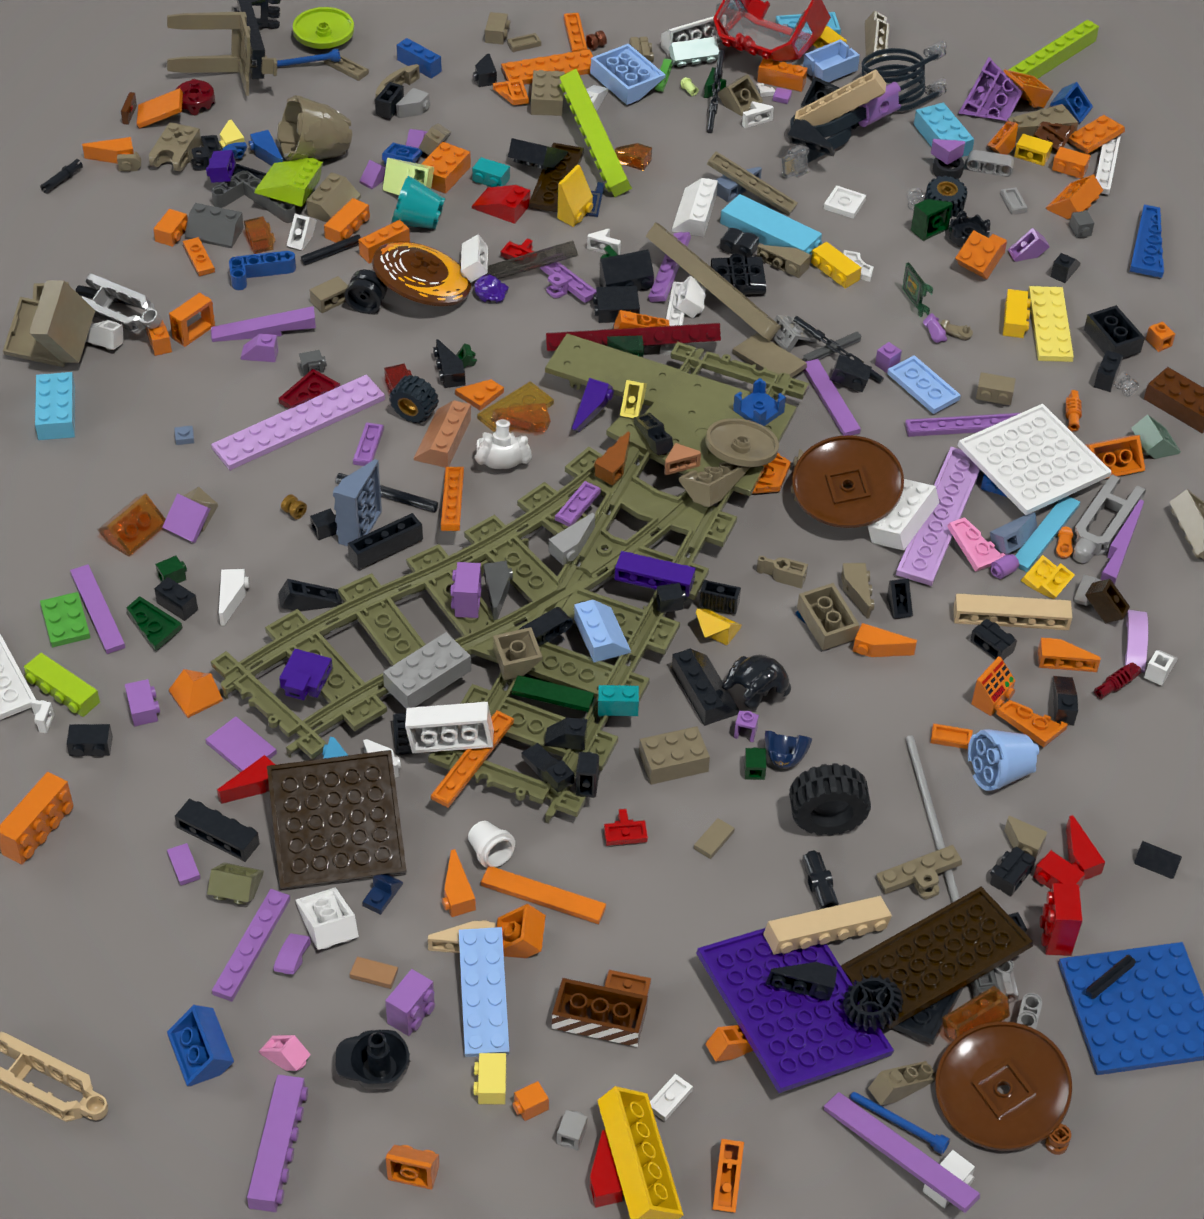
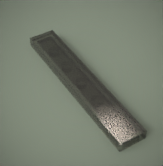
[485,240,578,280]

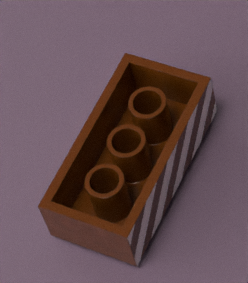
[552,978,648,1047]

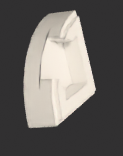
[756,83,775,97]

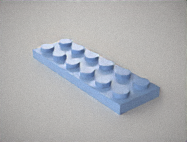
[459,927,509,1057]

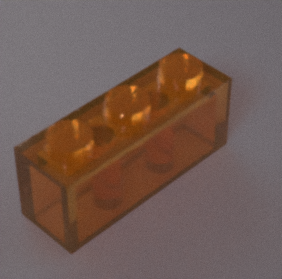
[942,986,1010,1042]

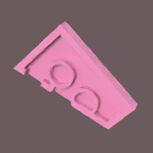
[947,517,1005,572]

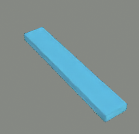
[1015,496,1080,572]

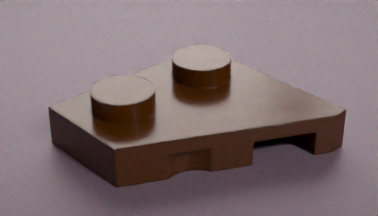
[1033,121,1075,152]

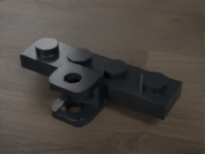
[191,135,222,170]

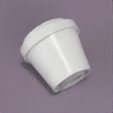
[468,821,515,868]

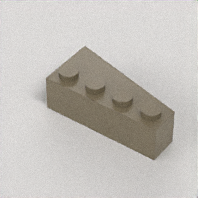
[1007,104,1078,143]

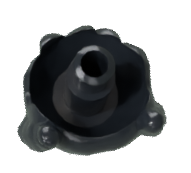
[722,654,791,710]

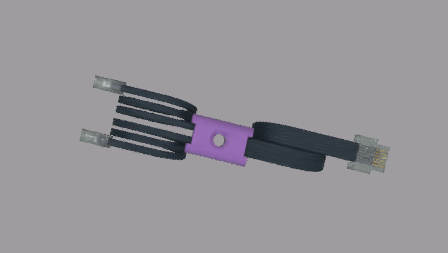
[781,40,947,178]

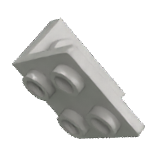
[773,315,818,352]

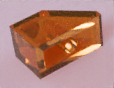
[615,143,652,171]

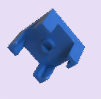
[733,378,786,426]

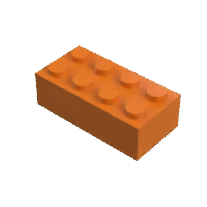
[0,772,74,865]

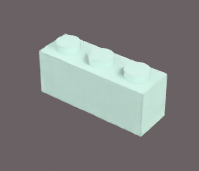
[669,37,719,67]

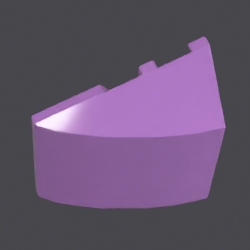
[958,57,1023,121]

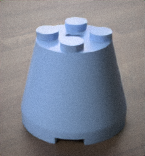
[968,729,1039,791]

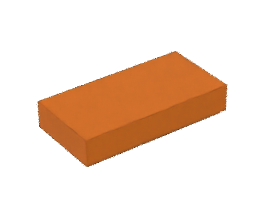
[930,723,973,749]

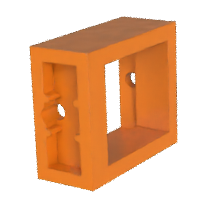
[169,293,215,347]

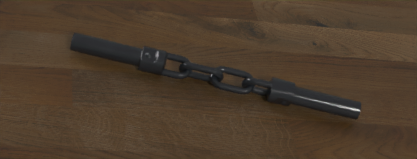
[707,50,725,133]
[793,316,884,383]

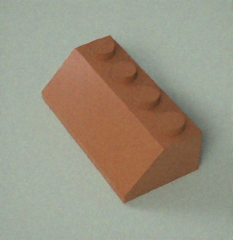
[414,400,471,468]

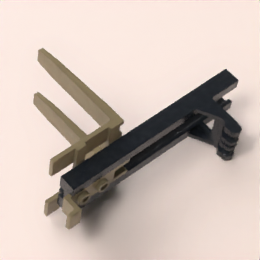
[167,0,281,96]

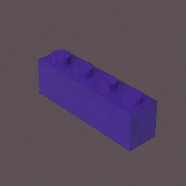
[615,551,696,597]

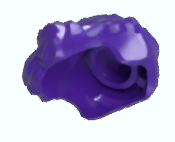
[474,275,509,303]

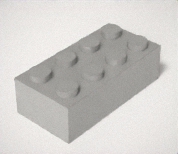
[383,632,471,709]

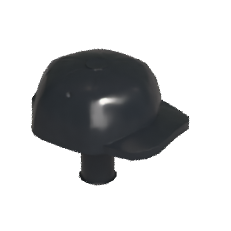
[335,1030,411,1089]

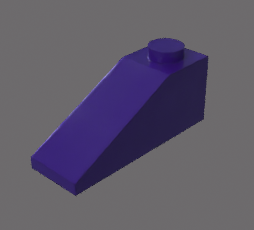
[572,378,614,432]

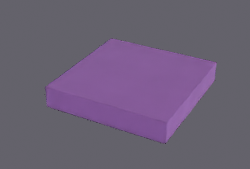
[162,493,210,543]

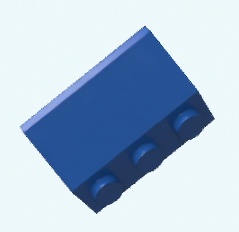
[167,1005,234,1086]

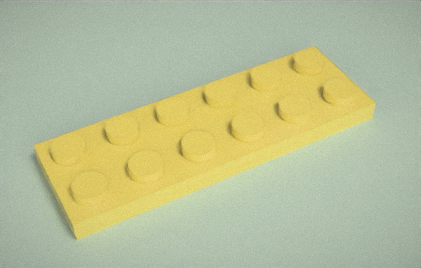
[1028,286,1074,362]

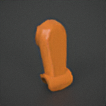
[1056,526,1073,558]

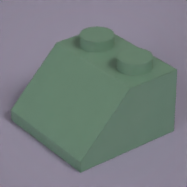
[1131,414,1181,459]

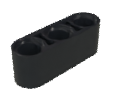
[519,607,573,647]

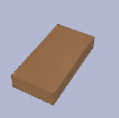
[350,957,398,989]

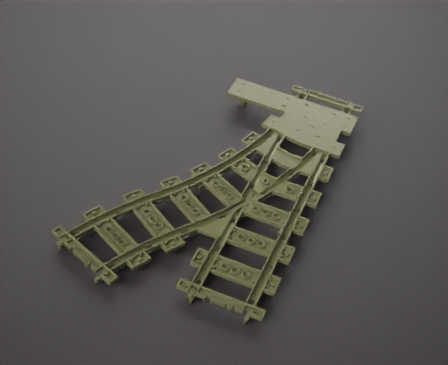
[211,334,809,823]

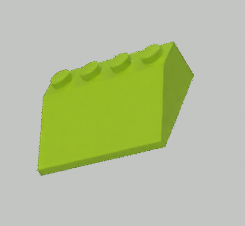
[254,158,323,207]

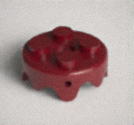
[176,79,215,116]

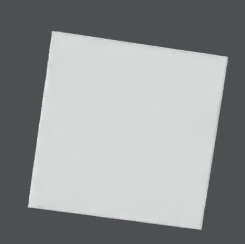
[823,185,866,219]

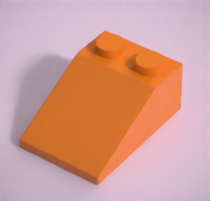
[1003,69,1053,108]

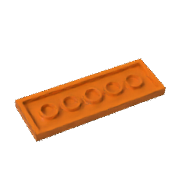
[501,49,593,85]

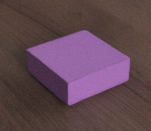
[773,87,792,104]

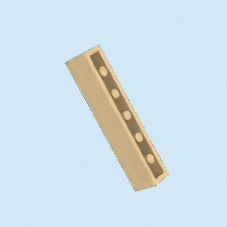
[794,70,886,126]
[954,594,1072,630]
[763,896,892,955]

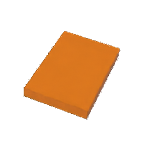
[137,88,183,128]

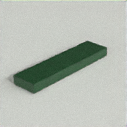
[512,675,594,712]

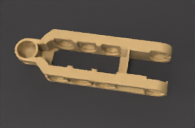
[0,1032,108,1122]

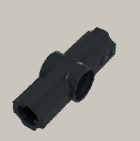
[802,850,839,909]

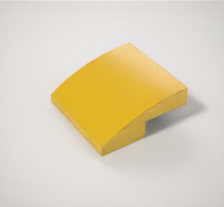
[1021,555,1075,599]

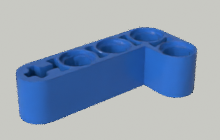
[229,251,296,290]

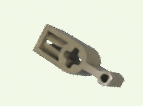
[757,556,808,589]

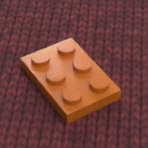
[1067,115,1125,154]

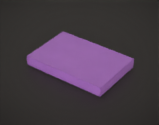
[205,716,277,772]

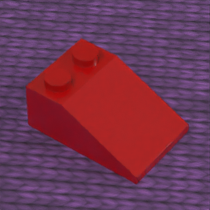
[472,185,530,224]

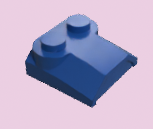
[382,142,423,165]

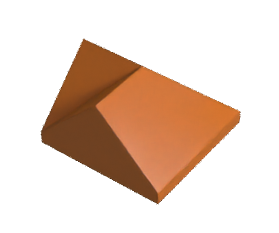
[987,121,1018,155]
[169,669,223,718]

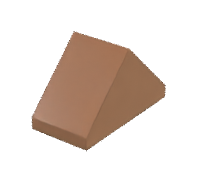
[665,443,701,475]

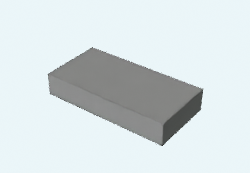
[1000,187,1028,214]

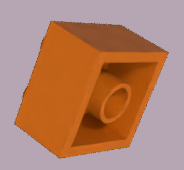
[955,230,1005,280]

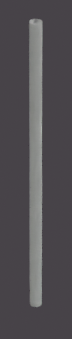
[906,736,960,903]

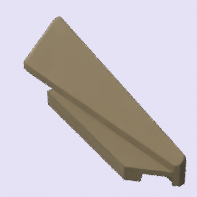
[865,11,890,63]

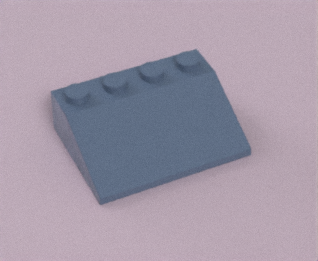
[333,459,382,546]

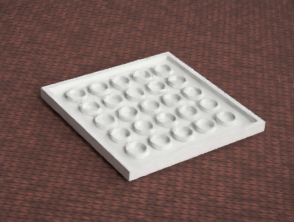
[957,404,1112,515]

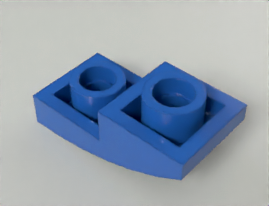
[222,142,248,159]

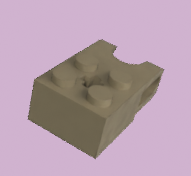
[149,122,201,172]

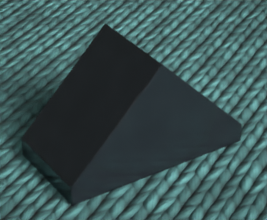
[887,578,913,619]

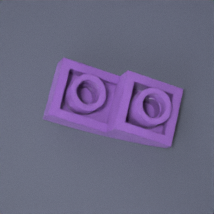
[273,933,311,974]

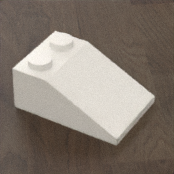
[295,887,359,950]

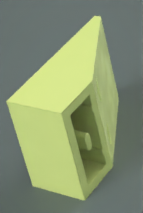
[383,158,434,195]

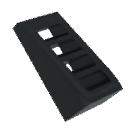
[393,713,412,755]

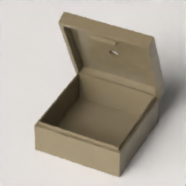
[3,280,95,367]

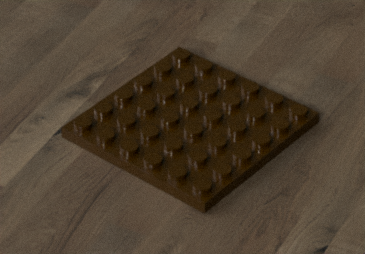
[267,750,407,890]

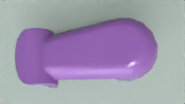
[923,313,947,343]

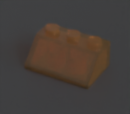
[97,493,166,556]

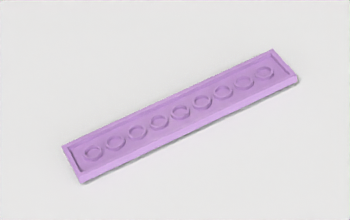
[211,374,385,470]
[896,447,981,586]

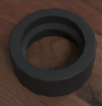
[933,157,964,179]

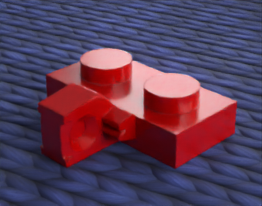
[500,238,538,268]
[604,809,648,846]

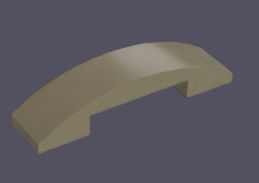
[375,64,420,97]

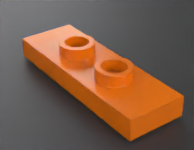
[183,237,215,276]

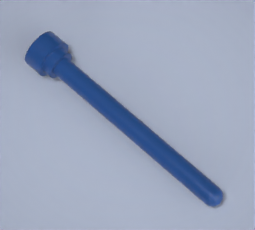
[277,49,341,67]
[850,1092,950,1155]

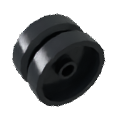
[344,269,388,314]

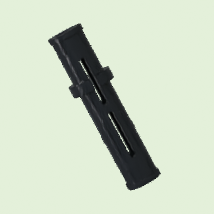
[40,159,83,194]

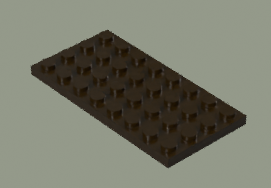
[841,886,1033,1029]

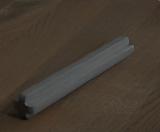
[803,332,862,362]

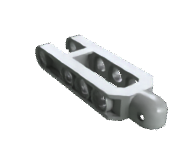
[82,273,162,333]
[1073,474,1146,563]

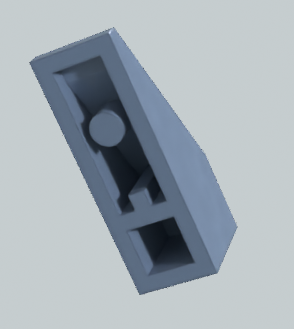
[716,167,762,202]

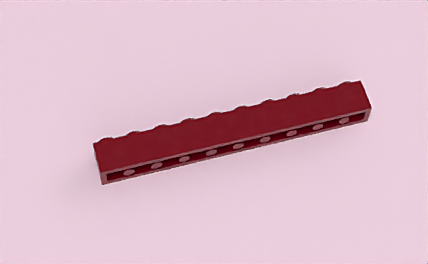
[546,323,721,351]

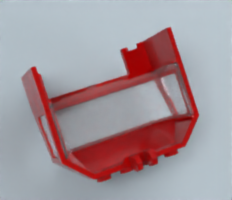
[713,0,831,63]

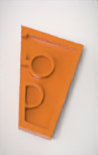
[996,700,1068,747]

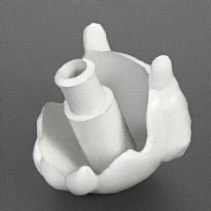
[474,419,532,469]

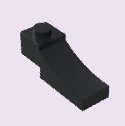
[633,413,673,455]
[521,743,575,793]

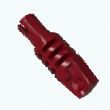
[1094,662,1141,699]

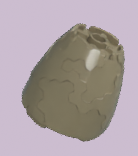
[277,95,352,160]

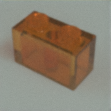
[244,216,275,254]

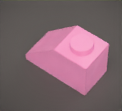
[259,1035,311,1071]

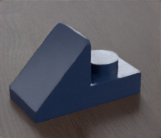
[362,874,403,915]

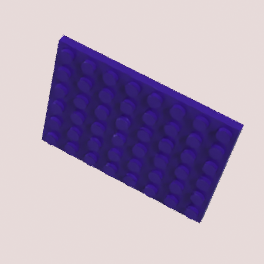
[696,928,894,1093]

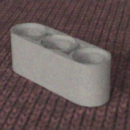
[966,150,1015,176]
[1016,993,1042,1029]

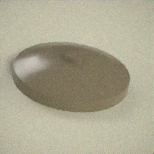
[705,418,779,467]

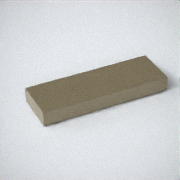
[323,55,369,81]

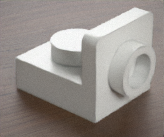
[31,700,54,733]

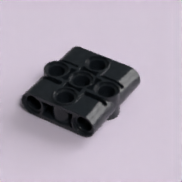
[711,253,766,296]

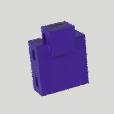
[279,649,333,700]

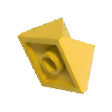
[696,609,742,646]

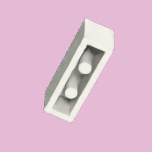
[460,234,488,282]

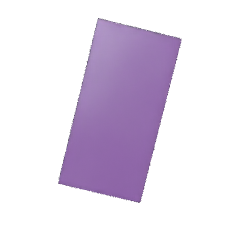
[167,843,200,886]

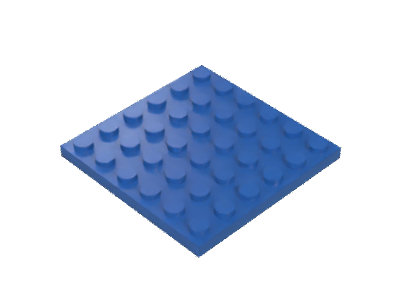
[1058,942,1204,1075]

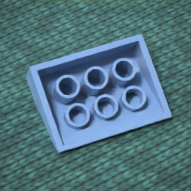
[590,44,666,105]

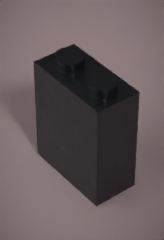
[593,286,640,323]

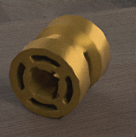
[281,494,307,519]

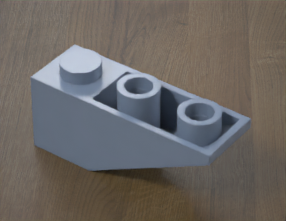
[990,512,1038,554]

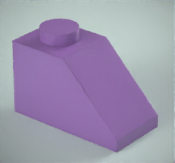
[1008,228,1050,262]
[241,334,278,362]

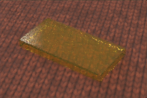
[477,381,554,432]

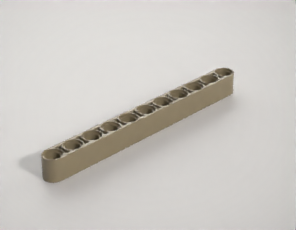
[646,222,781,341]

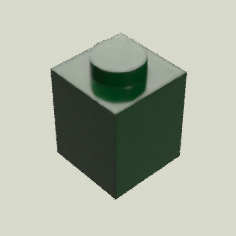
[155,555,187,583]
[744,747,766,780]

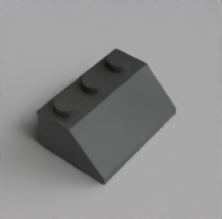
[185,203,244,248]

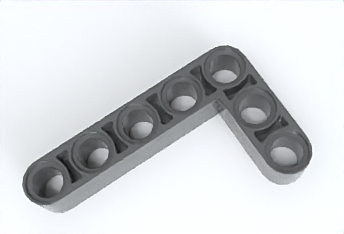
[211,171,296,223]

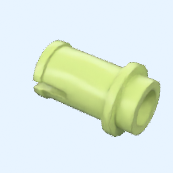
[680,77,699,96]

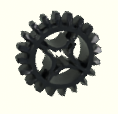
[843,974,903,1031]

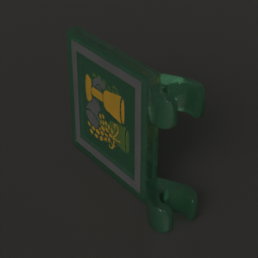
[902,262,933,317]

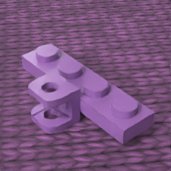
[540,258,596,303]

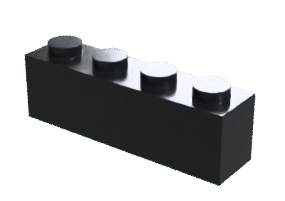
[348,513,423,570]
[175,798,260,862]

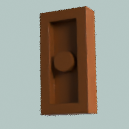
[604,970,651,996]

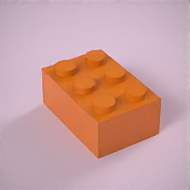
[422,142,471,194]

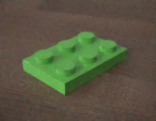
[40,592,91,648]

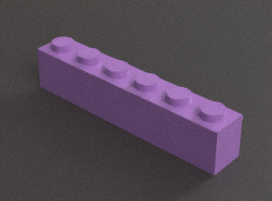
[247,1075,309,1212]

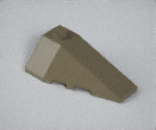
[679,462,750,507]

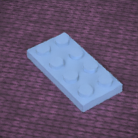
[887,355,961,414]

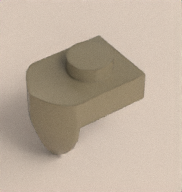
[117,151,141,171]

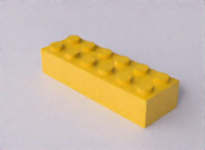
[597,1086,684,1219]

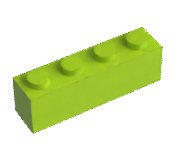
[24,653,100,717]

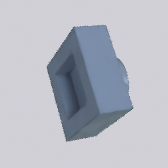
[174,426,194,445]

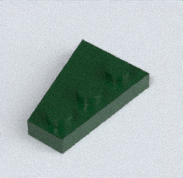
[126,596,183,651]

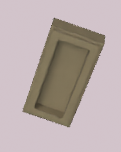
[507,33,541,52]
[694,818,735,859]

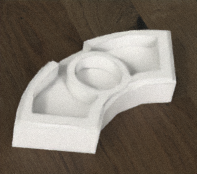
[843,250,874,282]

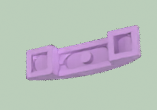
[1125,610,1148,673]

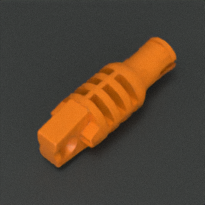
[1065,390,1082,432]

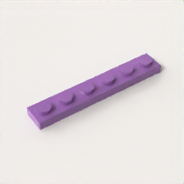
[648,232,691,302]
[212,889,290,1002]

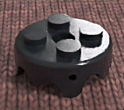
[948,211,991,247]

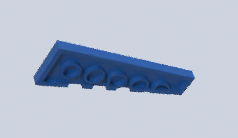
[1130,204,1164,278]

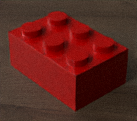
[1040,883,1083,956]

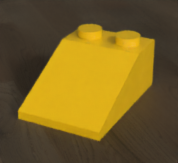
[557,164,593,227]

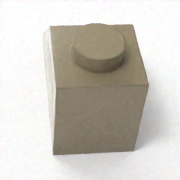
[1004,816,1047,859]

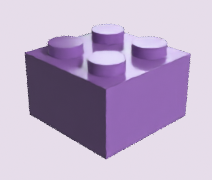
[451,562,482,618]
[385,969,435,1036]

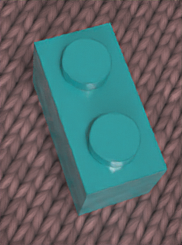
[472,157,510,187]
[598,685,639,716]

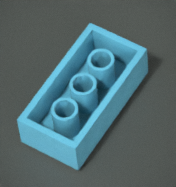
[914,102,974,157]
[35,372,75,440]

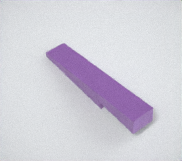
[211,306,316,342]
[1100,500,1144,585]

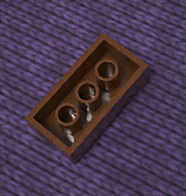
[1144,367,1204,434]

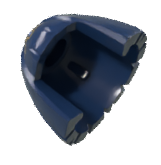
[765,731,812,768]

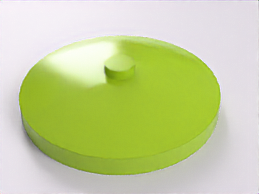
[293,7,354,49]

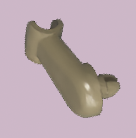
[941,320,973,340]

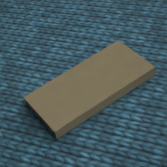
[733,333,807,378]

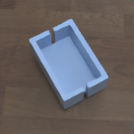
[803,39,860,82]

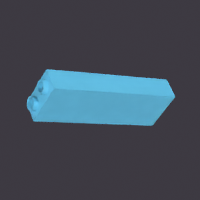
[720,194,822,255]

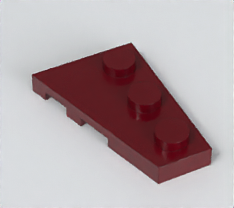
[278,369,340,409]

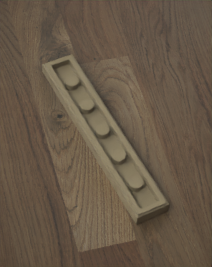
[707,151,798,216]

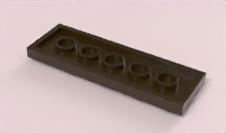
[529,143,584,213]

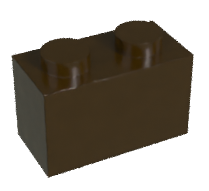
[1085,579,1130,623]

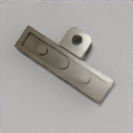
[877,845,962,899]

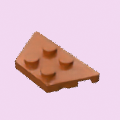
[740,453,791,494]

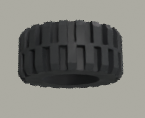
[789,763,871,836]

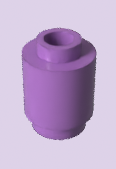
[991,554,1019,579]

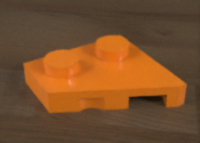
[493,79,529,105]
[455,379,504,411]

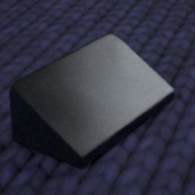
[1134,841,1182,879]

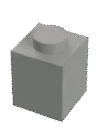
[557,1110,588,1151]

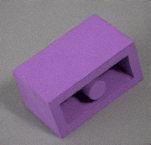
[125,679,160,727]

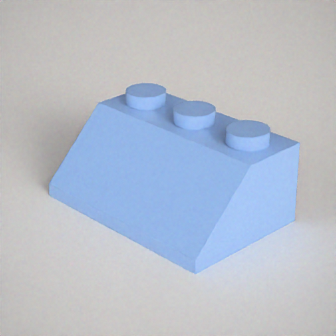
[574,600,631,663]

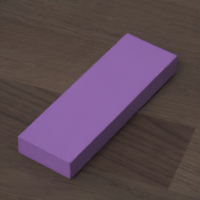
[353,422,384,466]
[555,481,601,527]

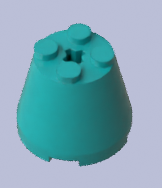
[392,176,446,229]

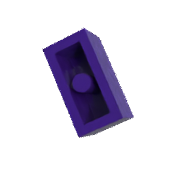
[206,150,236,183]

